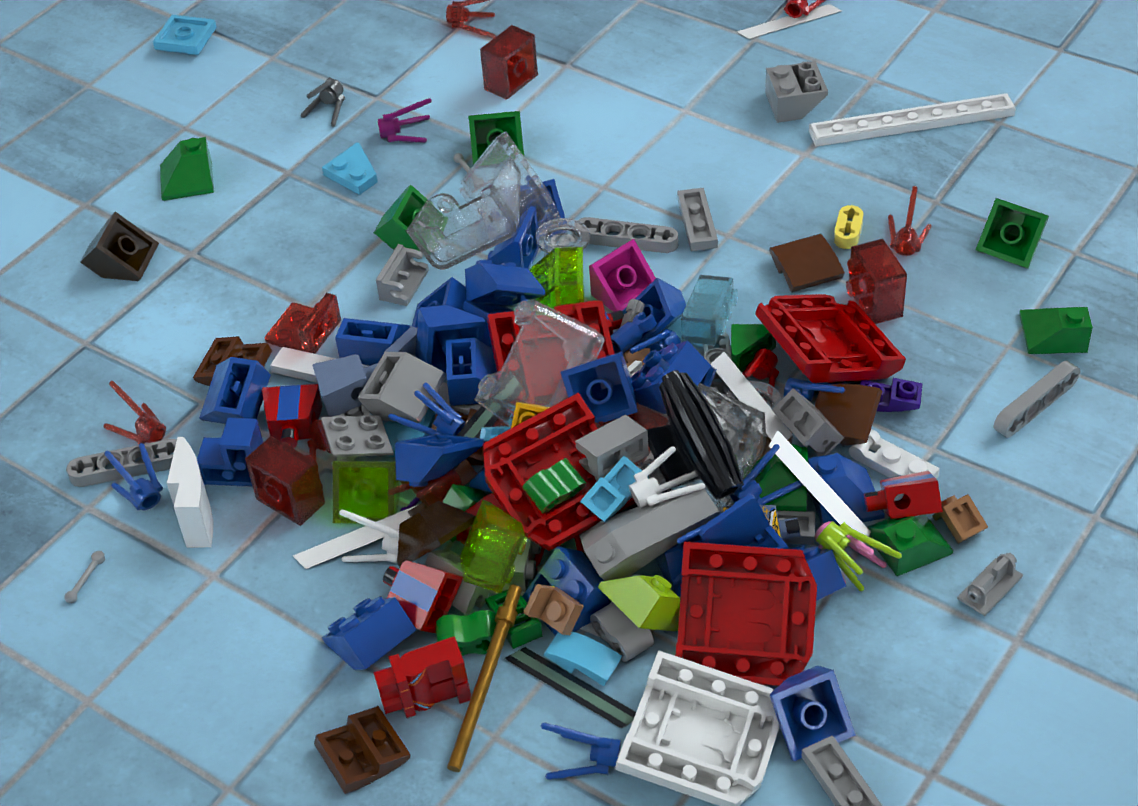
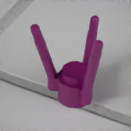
[378,98,432,143]

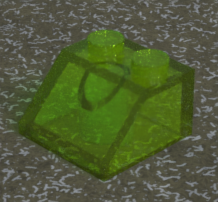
[460,500,527,593]

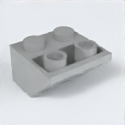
[765,61,828,123]
[358,352,447,423]

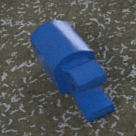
[611,312,657,354]

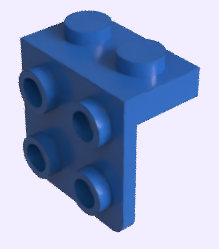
[699,494,789,549]

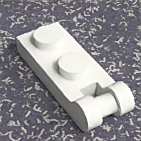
[849,429,940,479]

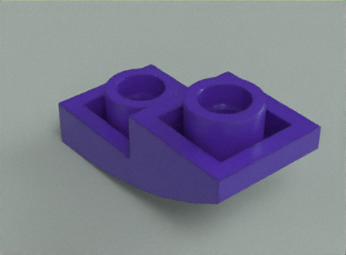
[860,377,923,412]

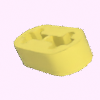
[834,205,863,249]

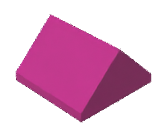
[589,239,656,312]

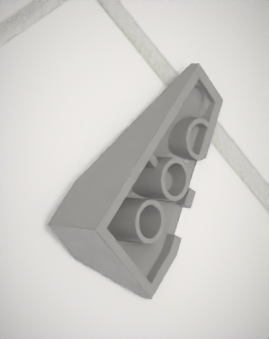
[579,489,721,581]

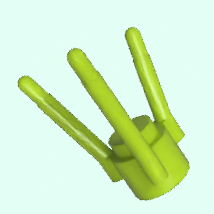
[816,521,902,591]

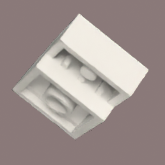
[167,437,213,548]

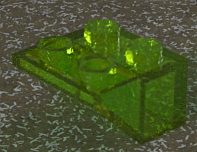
[529,247,585,312]

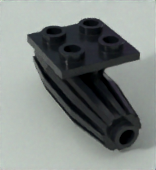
[646,370,744,499]

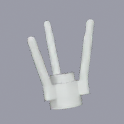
[628,446,705,508]
[339,509,399,563]

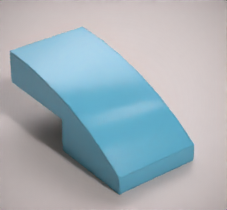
[580,456,649,523]
[543,631,622,686]

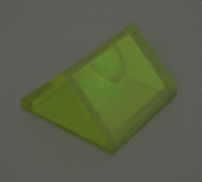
[333,461,401,524]

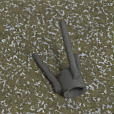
[301,77,345,127]

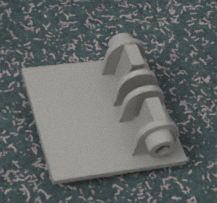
[321,415,393,471]

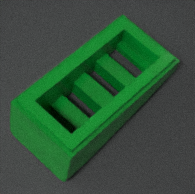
[485,589,543,649]

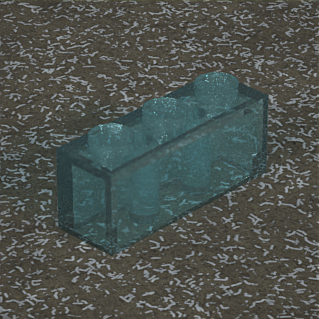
[681,275,738,346]

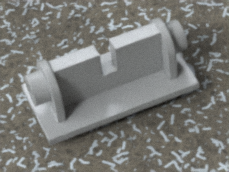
[957,553,1023,616]

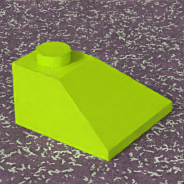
[598,575,680,632]

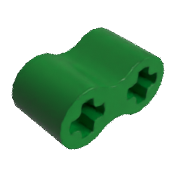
[522,458,587,513]
[435,610,497,656]

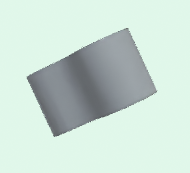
[590,602,654,662]

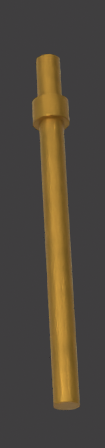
[447,585,522,772]

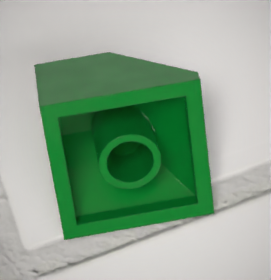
[468,111,525,168]
[160,137,214,201]
[373,185,450,256]
[976,198,1049,269]
[1019,307,1093,354]
[744,444,808,512]
[867,514,953,576]

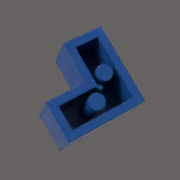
[197,418,268,487]

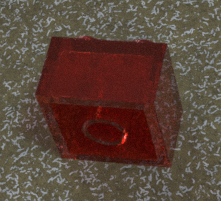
[480,25,538,100]
[846,238,907,324]
[245,436,326,526]

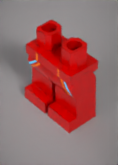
[373,636,471,718]

